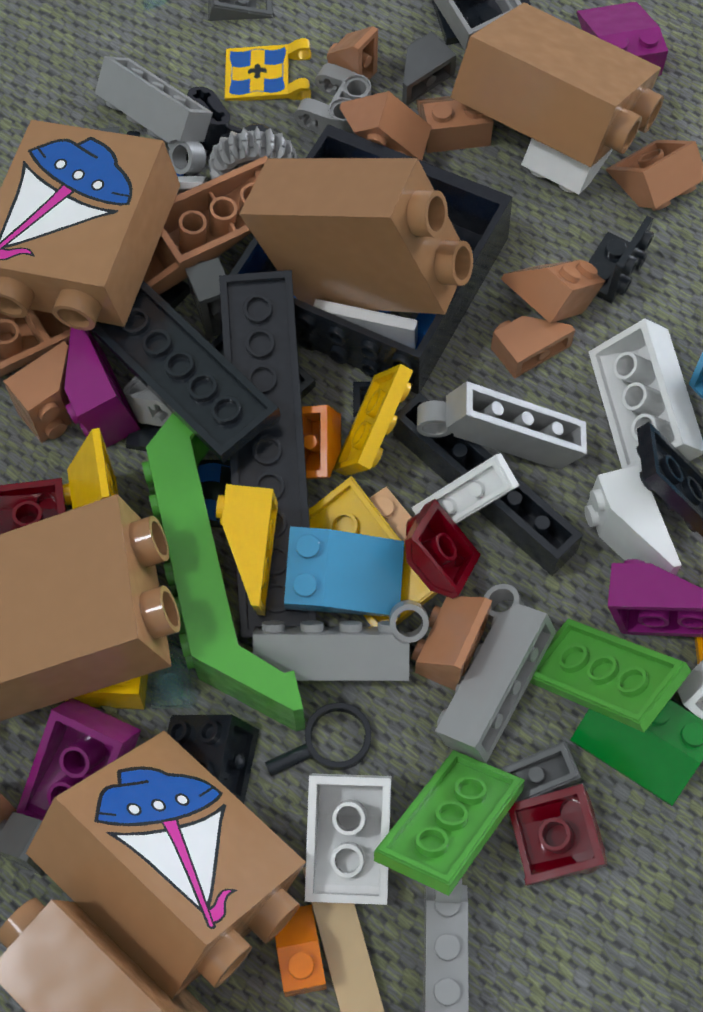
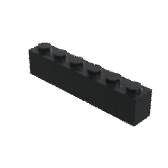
[393,393,583,576]

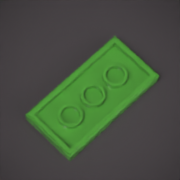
[530,618,691,732]
[374,750,525,896]

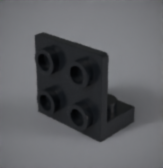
[589,215,654,304]
[167,714,259,804]

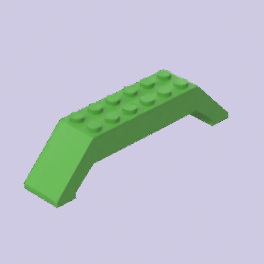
[142,413,306,732]

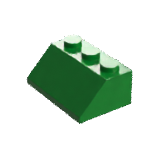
[570,700,703,806]

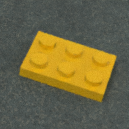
[333,364,413,476]

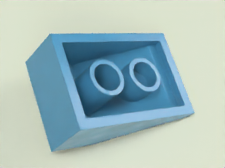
[284,526,404,617]

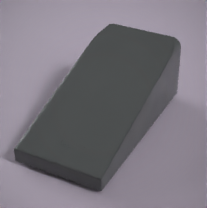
[208,0,273,21]
[499,741,584,802]

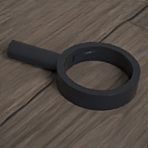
[265,702,371,776]

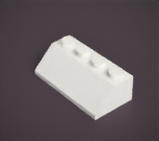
[589,318,703,468]

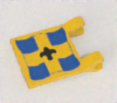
[224,38,311,101]

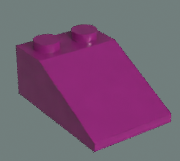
[576,2,668,76]
[64,327,141,448]
[608,559,703,637]
[16,698,141,821]

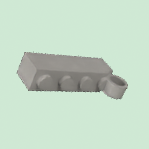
[95,56,213,174]
[417,381,587,470]
[435,584,556,763]
[253,600,429,681]
[423,878,469,1012]

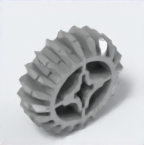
[208,126,298,180]

